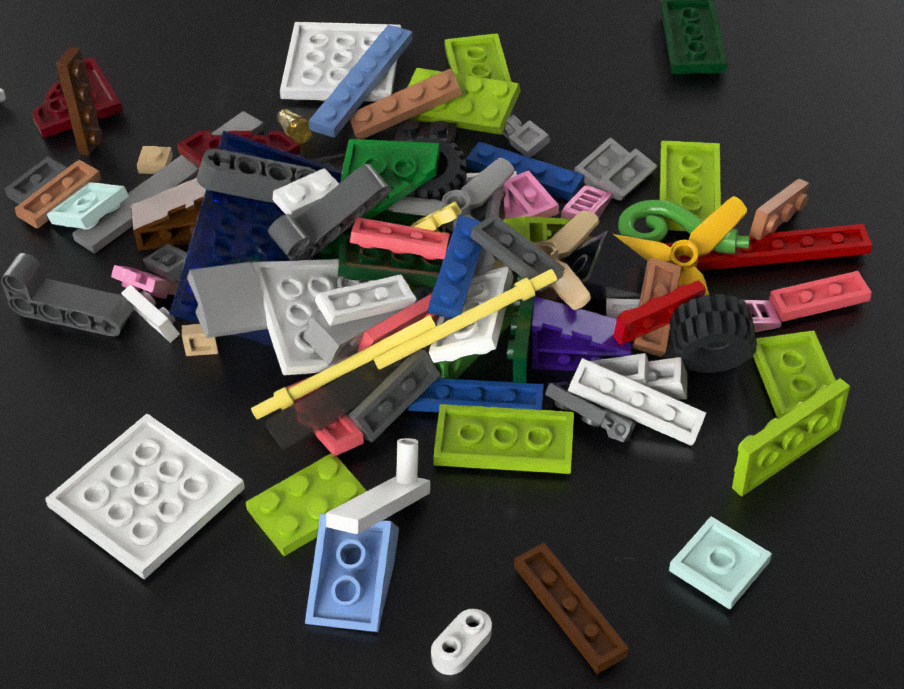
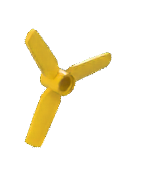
[613,196,747,296]

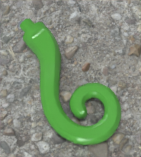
[618,200,750,254]

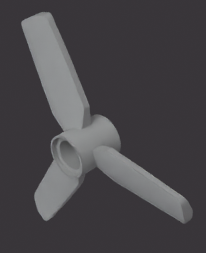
[386,158,514,274]

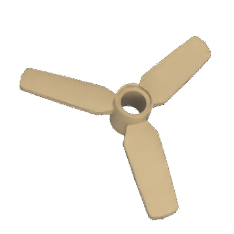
[474,210,599,310]

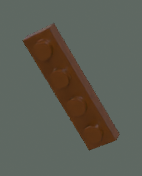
[56,46,102,156]
[514,543,629,674]

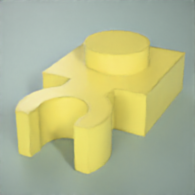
[410,201,461,232]

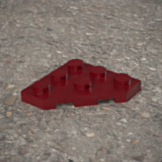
[32,57,123,138]
[177,130,301,168]

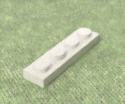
[568,358,706,446]

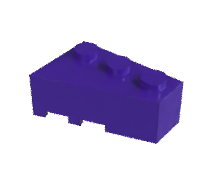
[531,296,631,371]

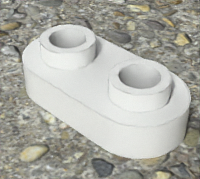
[431,609,492,675]

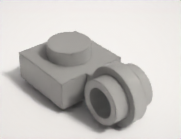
[502,115,550,158]

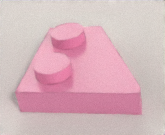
[503,170,559,219]
[111,265,183,299]

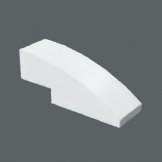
[590,353,687,400]

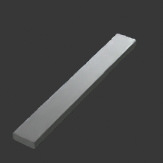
[72,111,264,254]

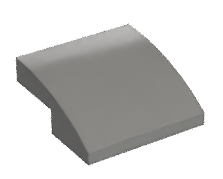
[574,137,658,201]
[187,262,268,338]

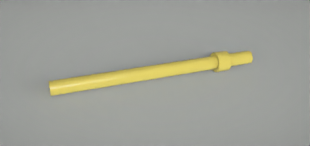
[373,269,557,370]
[251,315,436,420]

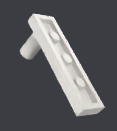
[326,438,430,534]

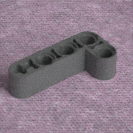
[196,149,317,220]
[268,164,391,261]
[1,253,133,336]

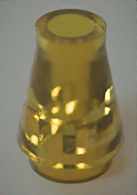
[277,109,313,143]

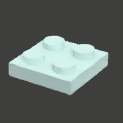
[47,182,129,230]
[669,516,772,609]

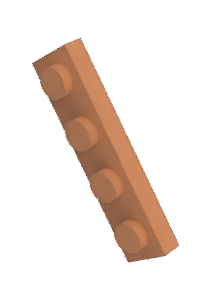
[350,68,462,140]

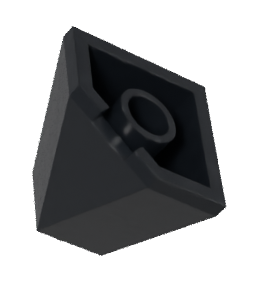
[564,230,648,301]

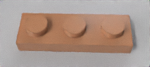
[14,160,102,229]
[749,179,809,240]
[631,258,681,357]

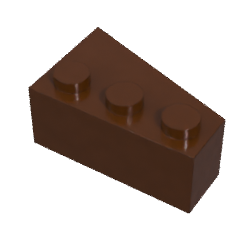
[131,178,228,251]

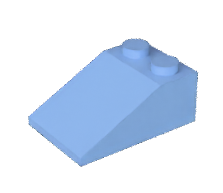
[305,514,399,632]

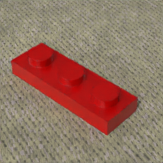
[613,280,706,346]

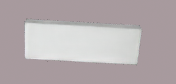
[315,275,417,326]

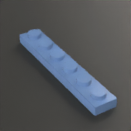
[309,25,413,138]

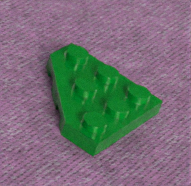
[340,139,440,220]

